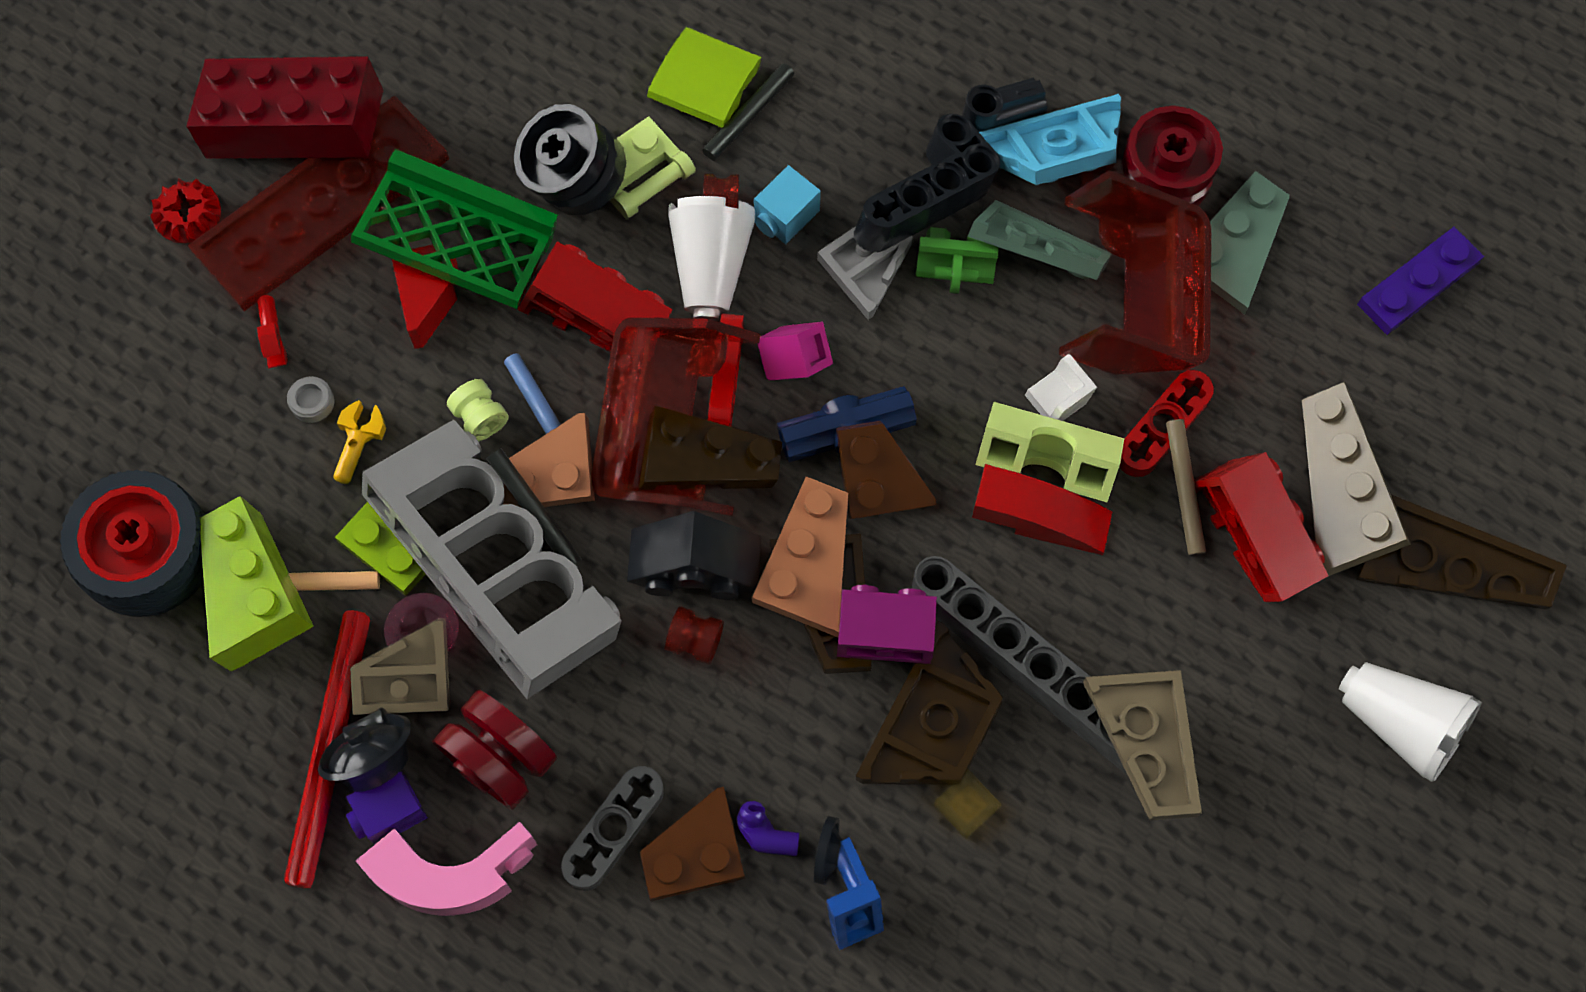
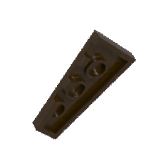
[1356,495,1567,610]

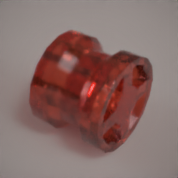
[703,173,739,209]

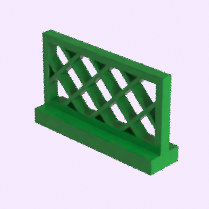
[351,149,558,309]

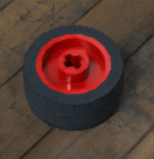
[60,470,205,617]

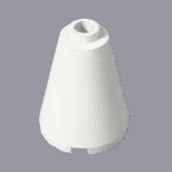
[668,196,755,322]
[1339,662,1482,782]

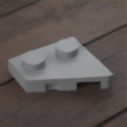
[817,220,913,320]

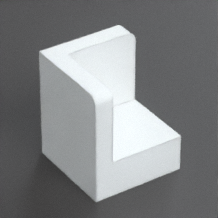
[1025,354,1097,421]

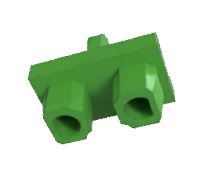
[916,227,999,294]

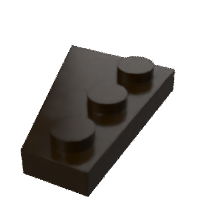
[639,405,782,490]

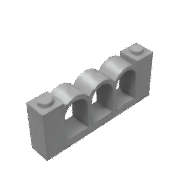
[362,420,622,699]

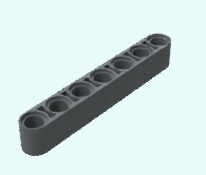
[912,556,1128,776]

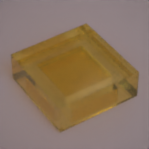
[933,770,1002,839]

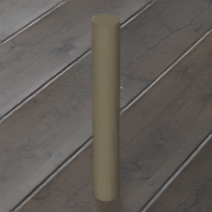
[1166,419,1206,555]

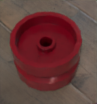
[1119,105,1223,217]
[432,690,557,810]

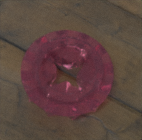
[384,593,460,652]

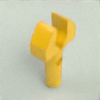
[333,400,386,484]

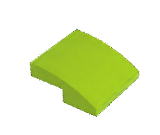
[647,27,761,128]

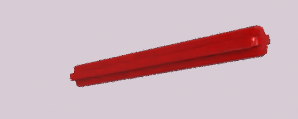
[284,610,370,888]

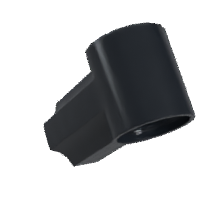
[962,78,1048,132]

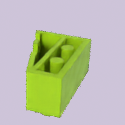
[200,496,314,672]

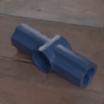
[777,386,917,462]

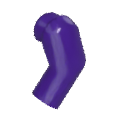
[737,801,800,857]

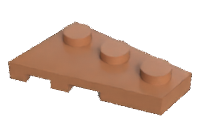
[752,476,848,637]

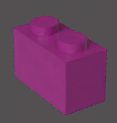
[837,585,937,664]

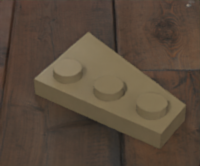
[1083,670,1202,820]

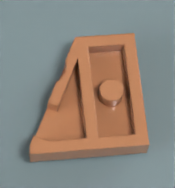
[503,413,595,508]

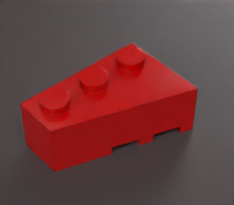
[517,241,673,364]
[1194,452,1329,602]

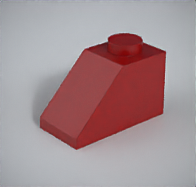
[392,242,459,349]

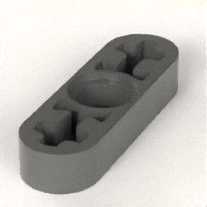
[561,766,664,891]

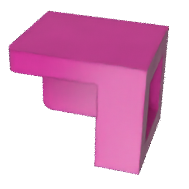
[756,322,833,380]

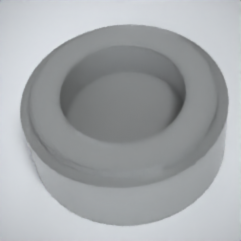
[287,376,334,423]

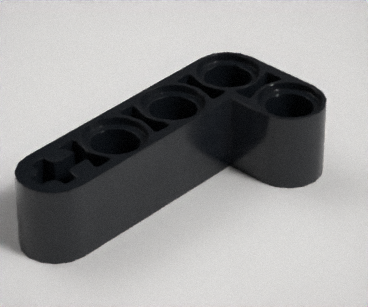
[854,113,1000,252]

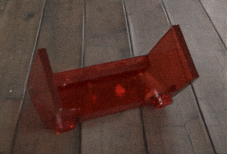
[1059,170,1212,374]
[591,318,761,516]

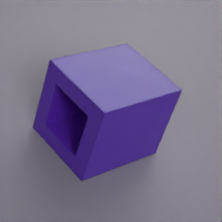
[346,771,428,845]

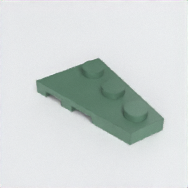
[1176,171,1290,315]

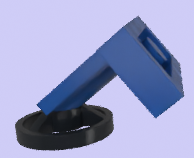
[814,816,884,950]

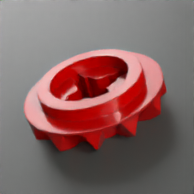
[150,178,221,243]

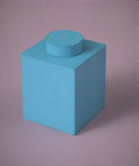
[754,165,821,244]

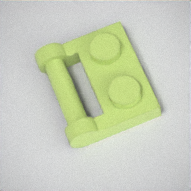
[610,116,696,219]

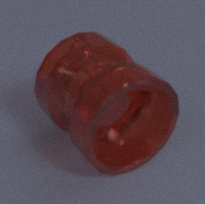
[665,606,724,665]

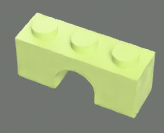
[975,402,1124,502]

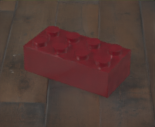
[186,56,384,159]

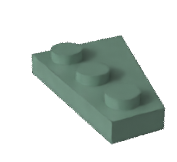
[968,200,1112,280]

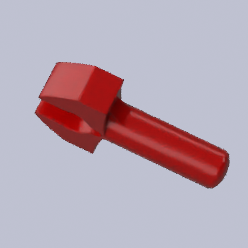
[257,295,288,369]

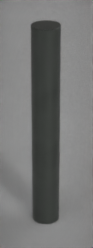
[702,63,794,161]
[486,448,581,564]

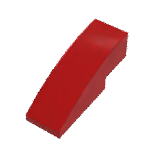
[972,464,1113,555]

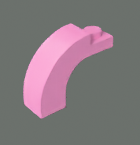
[356,822,537,916]

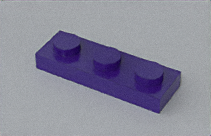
[1357,226,1485,335]

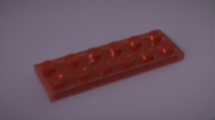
[188,95,449,312]

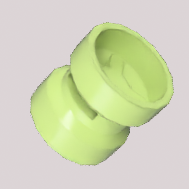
[447,379,509,441]

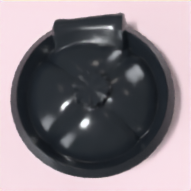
[318,707,411,792]

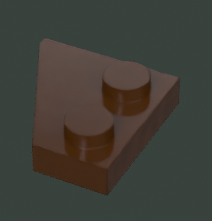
[836,421,936,519]
[640,787,745,901]

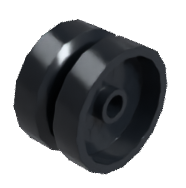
[513,104,627,215]

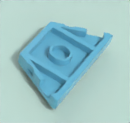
[979,94,1121,185]

